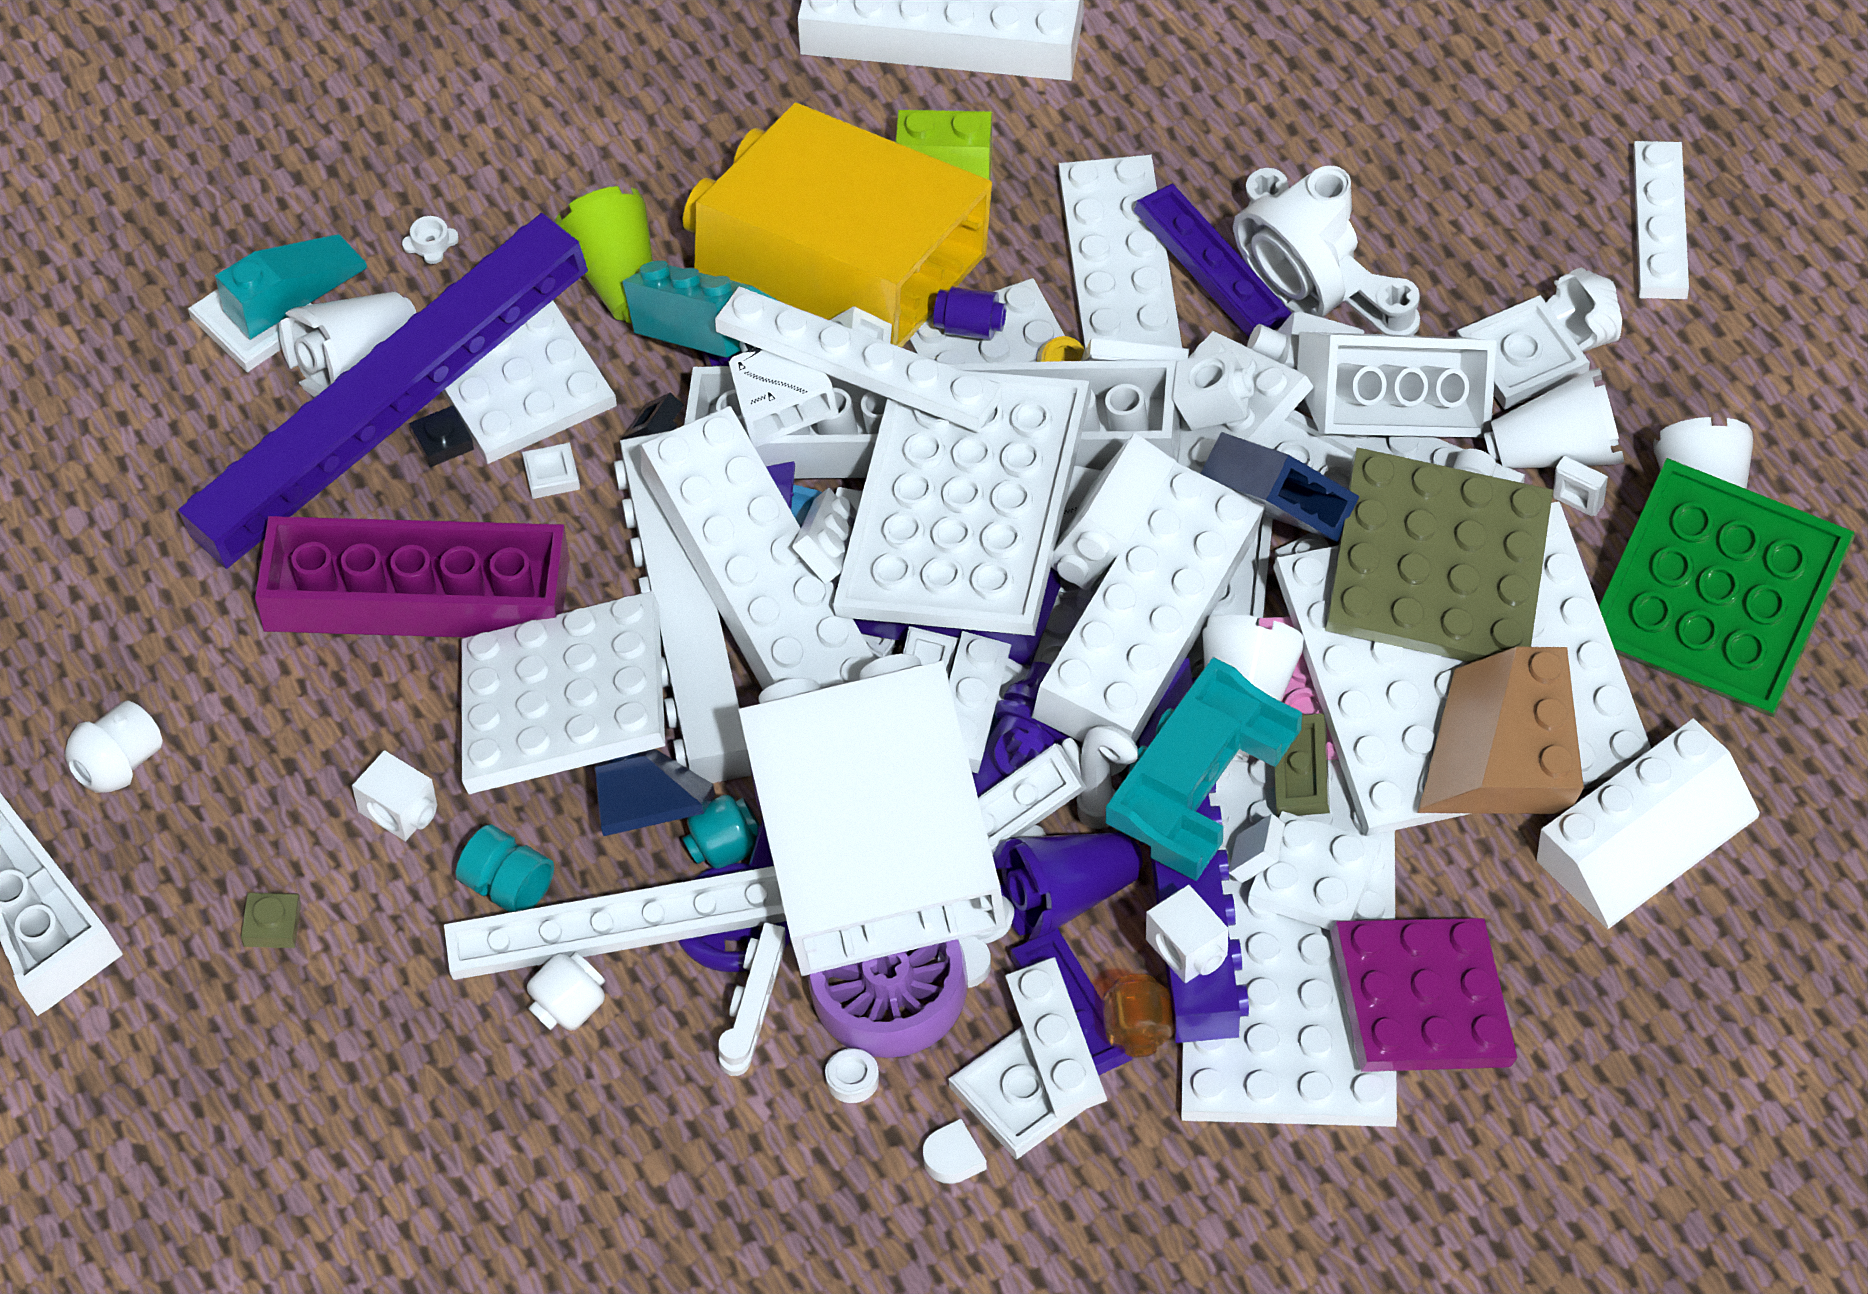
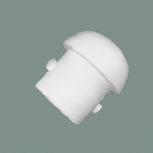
[64,700,163,793]

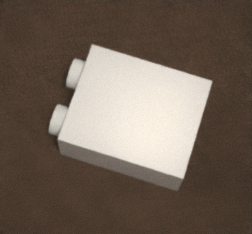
[738,654,1007,976]

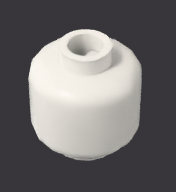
[527,952,606,1031]

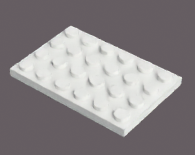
[833,370,1091,636]

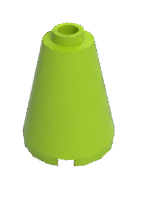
[554,186,653,323]

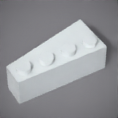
[0,793,123,1016]

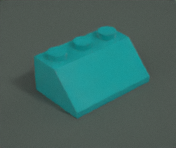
[623,260,780,357]

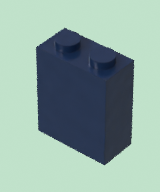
[1200,432,1360,541]

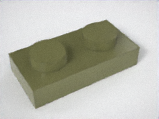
[1275,713,1330,817]

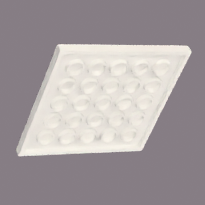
[1273,502,1651,836]

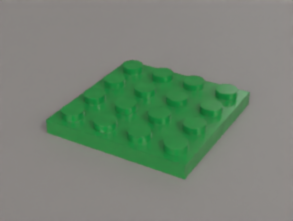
[1599,458,1855,718]

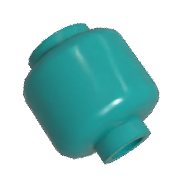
[683,794,760,868]

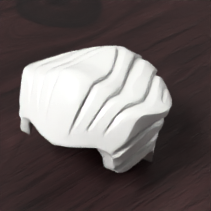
[1546,268,1622,352]

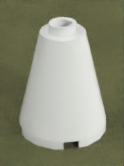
[279,292,416,398]
[1484,368,1624,469]
[1653,417,1753,489]
[1202,614,1304,762]

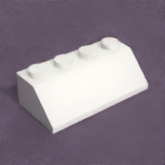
[1297,332,1497,438]
[1537,718,1760,930]

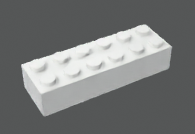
[798,0,1084,81]
[1032,462,1265,744]

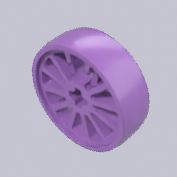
[808,939,968,1058]

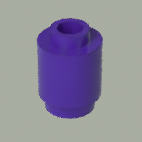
[933,286,1007,340]

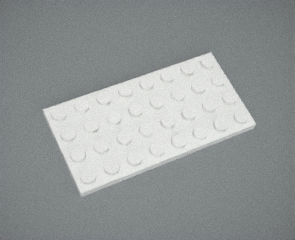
[1181,755,1397,1127]

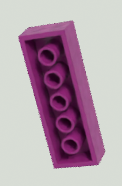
[255,516,570,637]

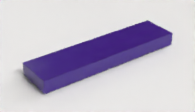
[1134,183,1292,338]

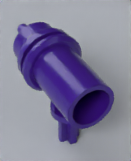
[972,662,1075,798]

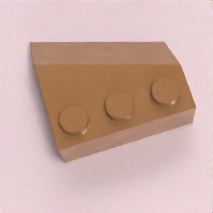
[1417,647,1584,814]

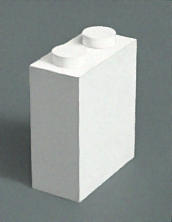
[1051,433,1176,591]

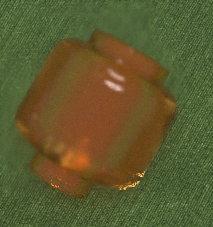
[1102,974,1174,1057]

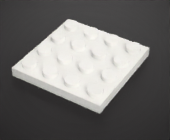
[462,591,665,794]

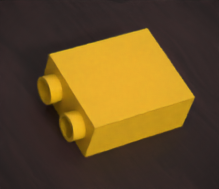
[683,102,992,348]

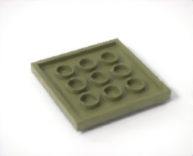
[1324,447,1553,663]

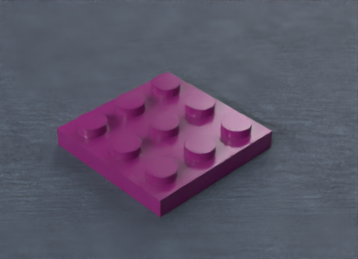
[1330,918,1518,1072]

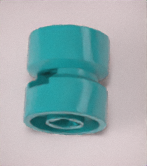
[456,824,555,913]

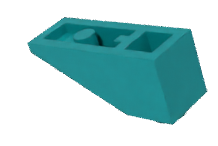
[215,234,367,340]

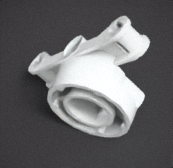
[1233,165,1420,335]

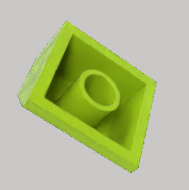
[896,110,993,180]

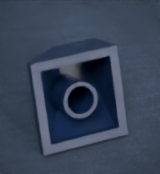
[595,749,716,837]

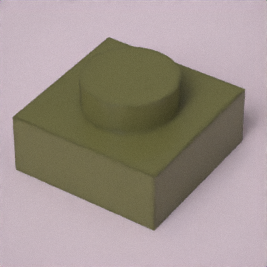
[241,893,301,948]

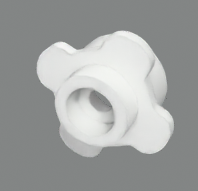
[402,216,459,264]

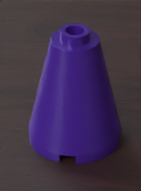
[993,832,1143,941]

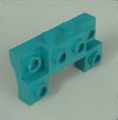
[1106,657,1303,881]

